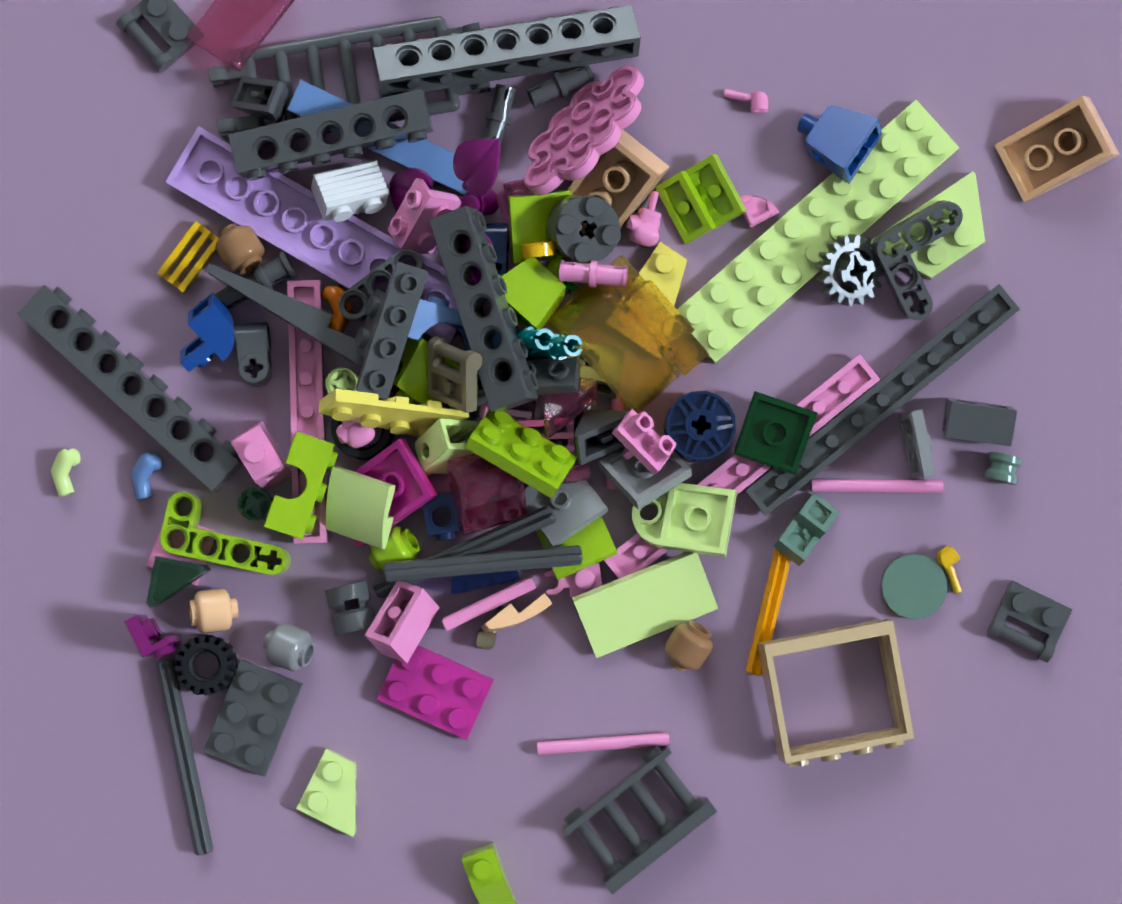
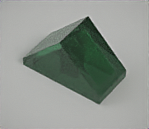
[146,556,211,608]

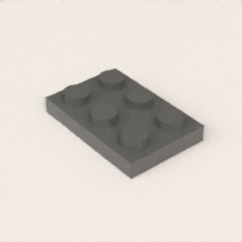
[203,659,303,777]

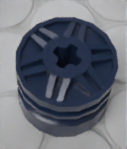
[663,391,736,463]

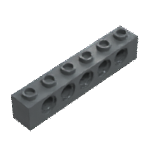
[228,88,434,181]
[429,206,538,412]

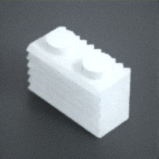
[311,160,389,222]

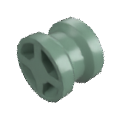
[984,452,1023,485]

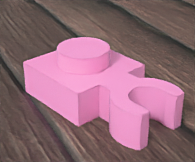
[544,563,602,597]

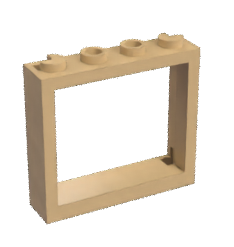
[757,618,914,767]

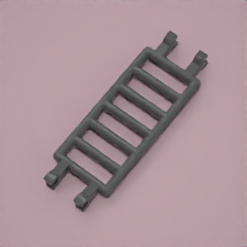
[208,16,491,139]

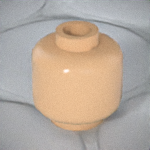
[189,588,238,634]

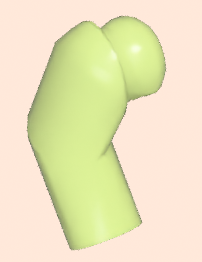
[51,448,81,497]

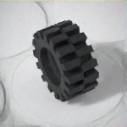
[174,635,238,696]

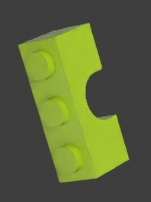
[263,431,338,540]

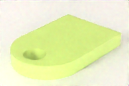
[632,483,737,557]

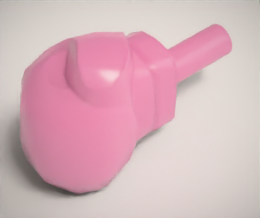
[626,191,661,247]
[336,420,375,448]

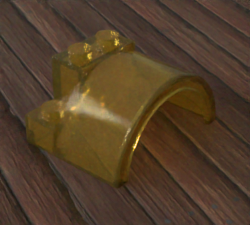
[547,255,709,414]

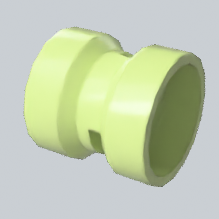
[326,367,359,393]

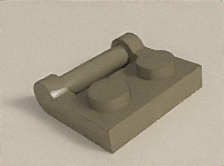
[427,336,483,413]

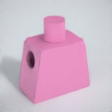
[231,421,292,491]

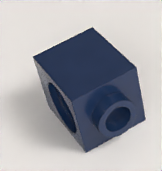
[423,491,462,542]

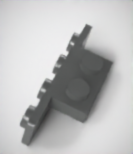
[355,262,428,399]

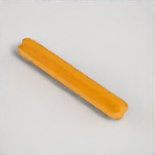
[746,548,791,676]

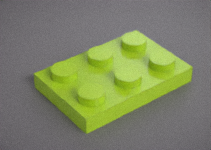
[464,410,577,499]

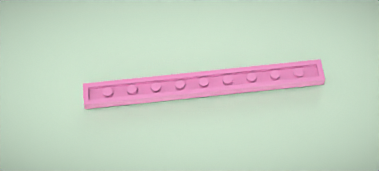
[604,354,880,579]

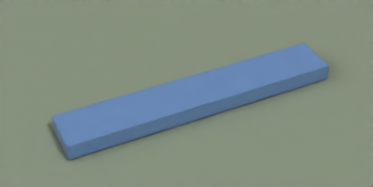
[287,80,468,195]

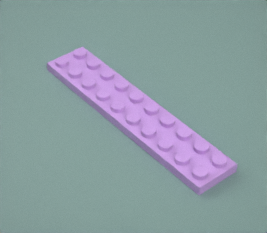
[165,126,458,345]

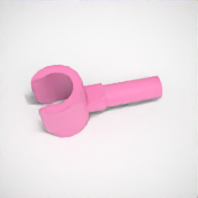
[724,89,768,113]

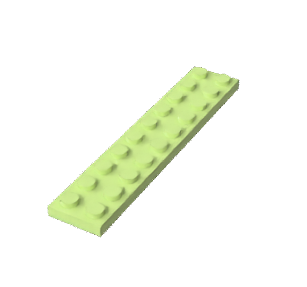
[672,100,959,364]

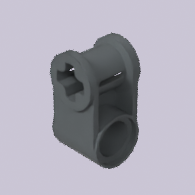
[234,322,272,387]

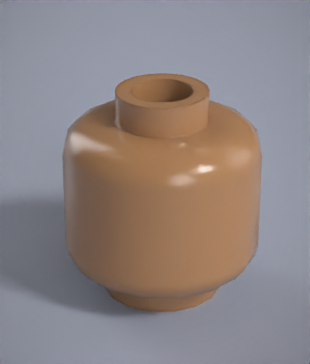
[215,223,265,274]
[664,621,713,672]

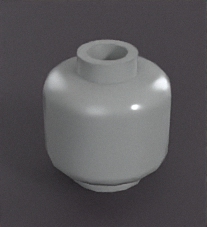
[263,623,315,671]

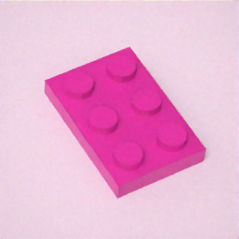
[326,439,437,548]
[376,645,494,740]

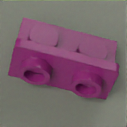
[124,615,181,660]

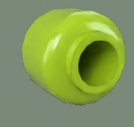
[368,526,420,571]

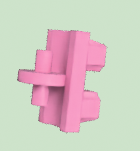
[612,409,676,475]

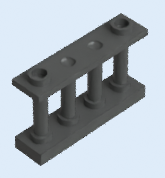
[563,745,717,894]

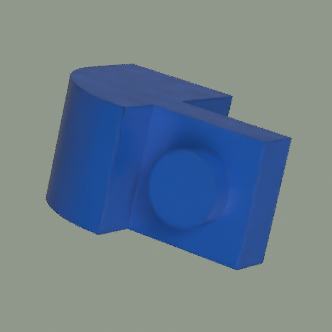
[180,293,234,372]

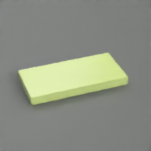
[572,552,718,658]

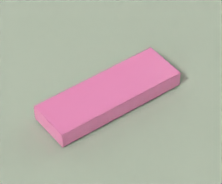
[442,577,537,631]

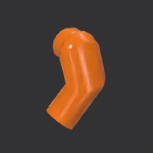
[322,285,352,333]

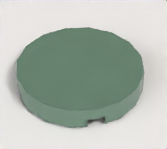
[881,554,947,619]

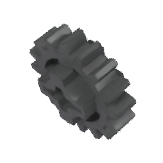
[815,234,883,306]

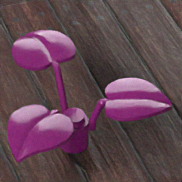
[389,138,501,285]

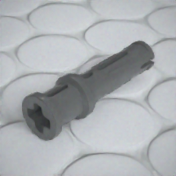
[199,251,298,309]

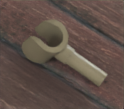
[476,606,504,650]

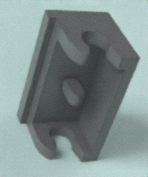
[942,398,1017,446]

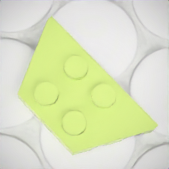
[870,171,985,280]

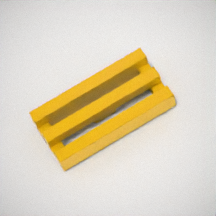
[157,221,219,293]

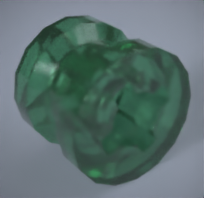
[237,488,273,521]

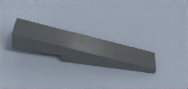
[206,263,365,368]

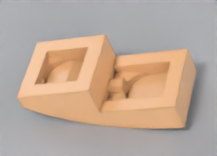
[481,593,553,632]

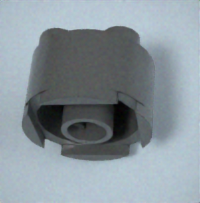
[546,195,621,263]

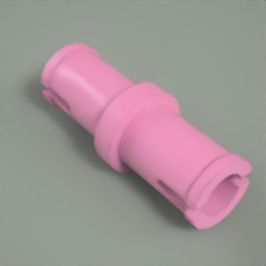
[559,260,628,288]

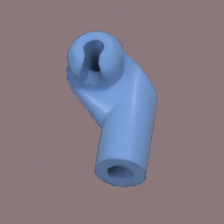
[131,453,162,500]

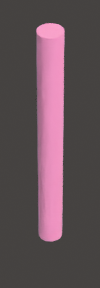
[810,479,943,493]
[537,732,670,755]

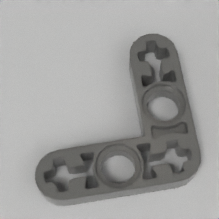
[872,200,963,321]

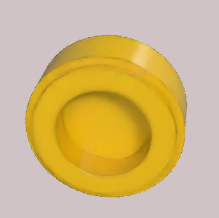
[522,241,556,258]

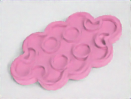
[524,66,644,196]

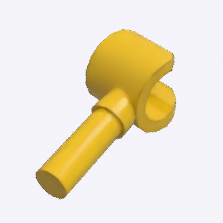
[936,545,962,594]

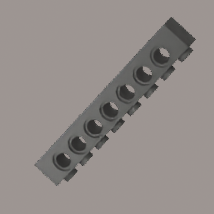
[373,5,641,98]
[18,285,243,492]

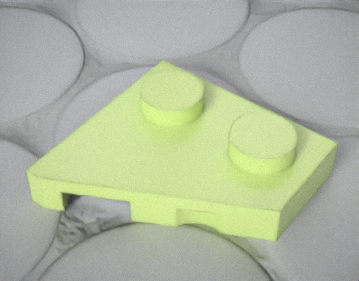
[296,748,357,837]

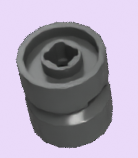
[325,581,375,636]

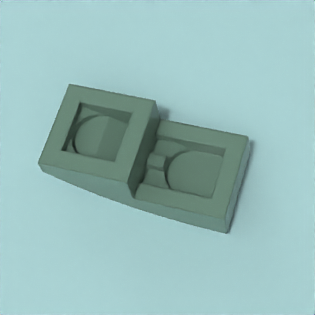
[773,492,839,566]

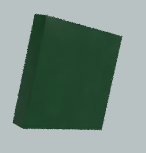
[733,391,818,475]

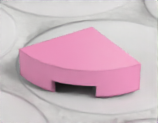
[740,195,780,229]

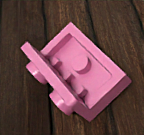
[388,178,462,255]

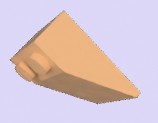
[994,96,1120,202]
[568,129,670,234]

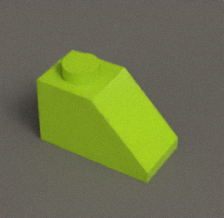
[461,842,517,904]

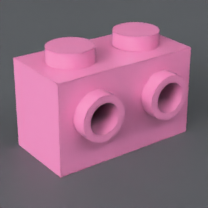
[364,581,440,663]

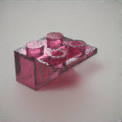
[447,453,527,535]

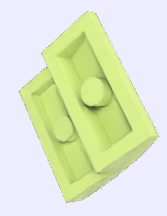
[326,466,396,549]

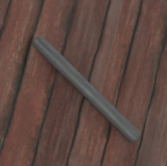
[373,506,556,598]
[384,545,583,582]
[156,660,213,855]

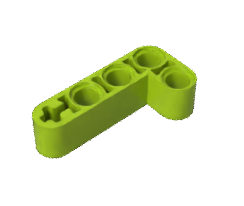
[160,492,291,575]

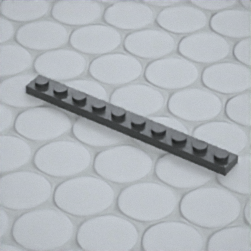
[744,284,1020,516]

